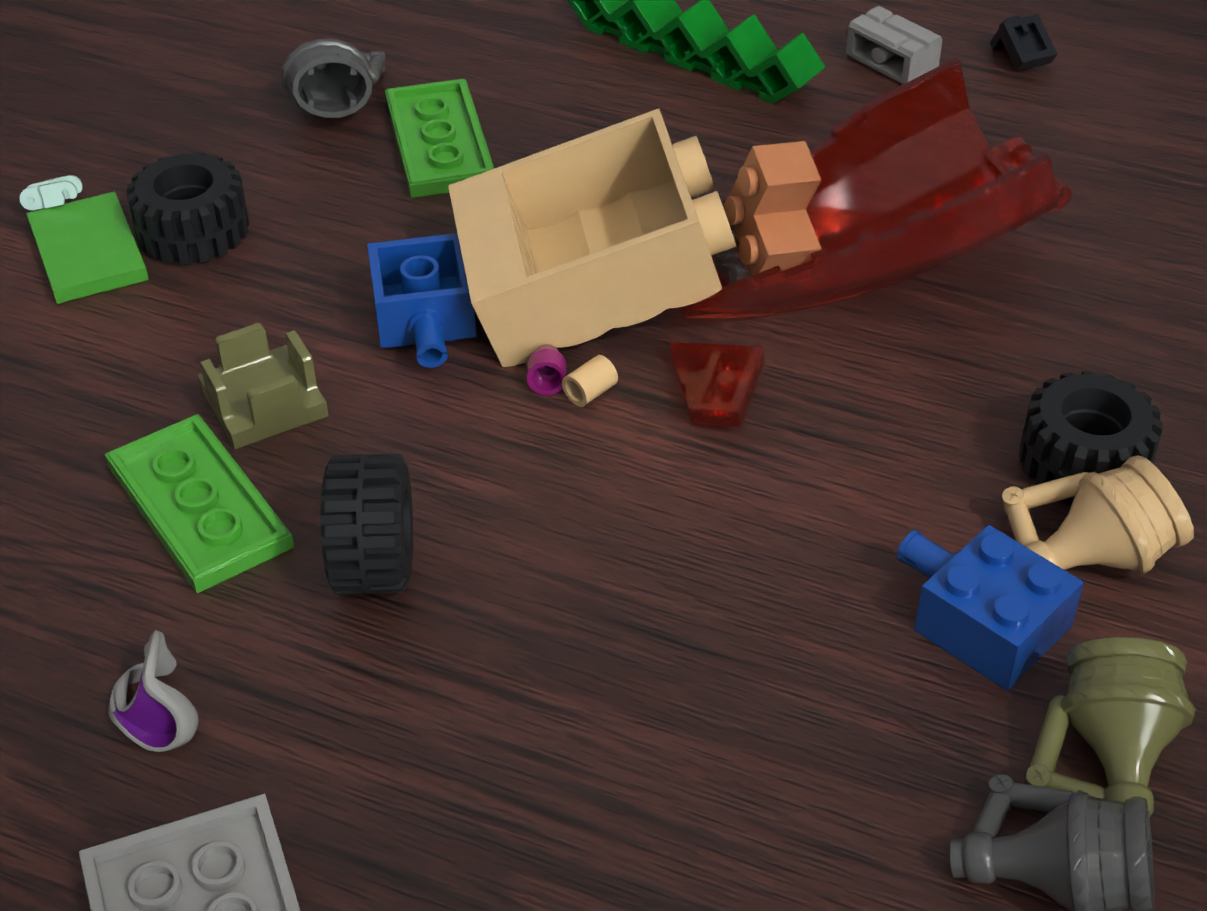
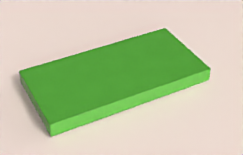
[385,79,494,198]
[104,414,295,594]

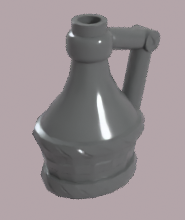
[282,39,385,118]
[950,774,1155,911]

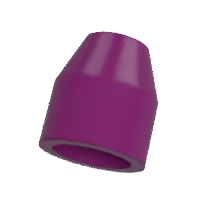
[527,345,567,395]

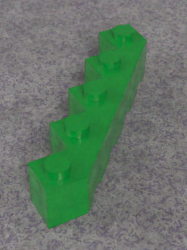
[567,0,826,104]

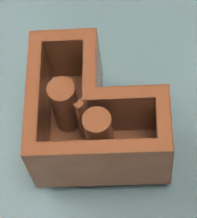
[724,141,822,283]

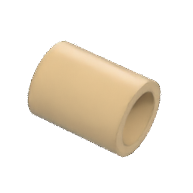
[562,355,618,407]

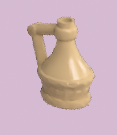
[1002,455,1194,574]

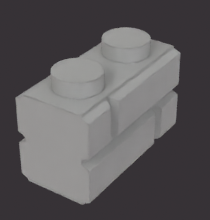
[846,6,943,88]

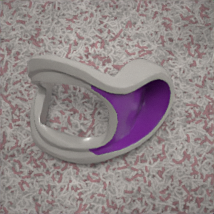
[108,630,199,752]

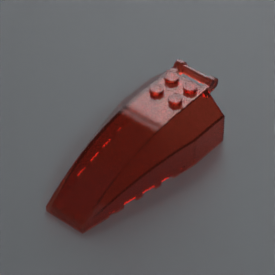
[679,58,1072,318]

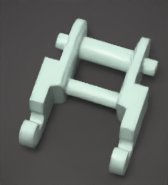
[19,175,83,210]

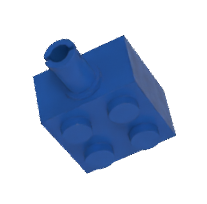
[367,233,477,368]
[896,525,1084,691]

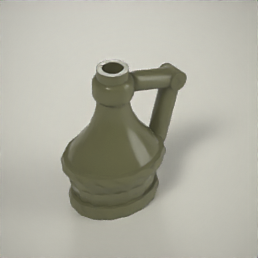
[1026,637,1196,817]

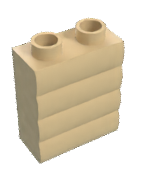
[448,108,736,367]

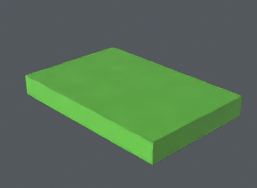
[26,191,149,304]

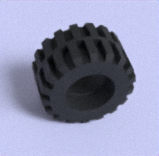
[126,153,249,265]
[1019,371,1163,501]
[320,453,413,594]

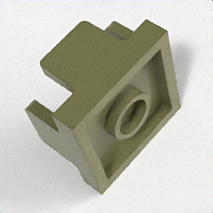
[197,323,329,450]

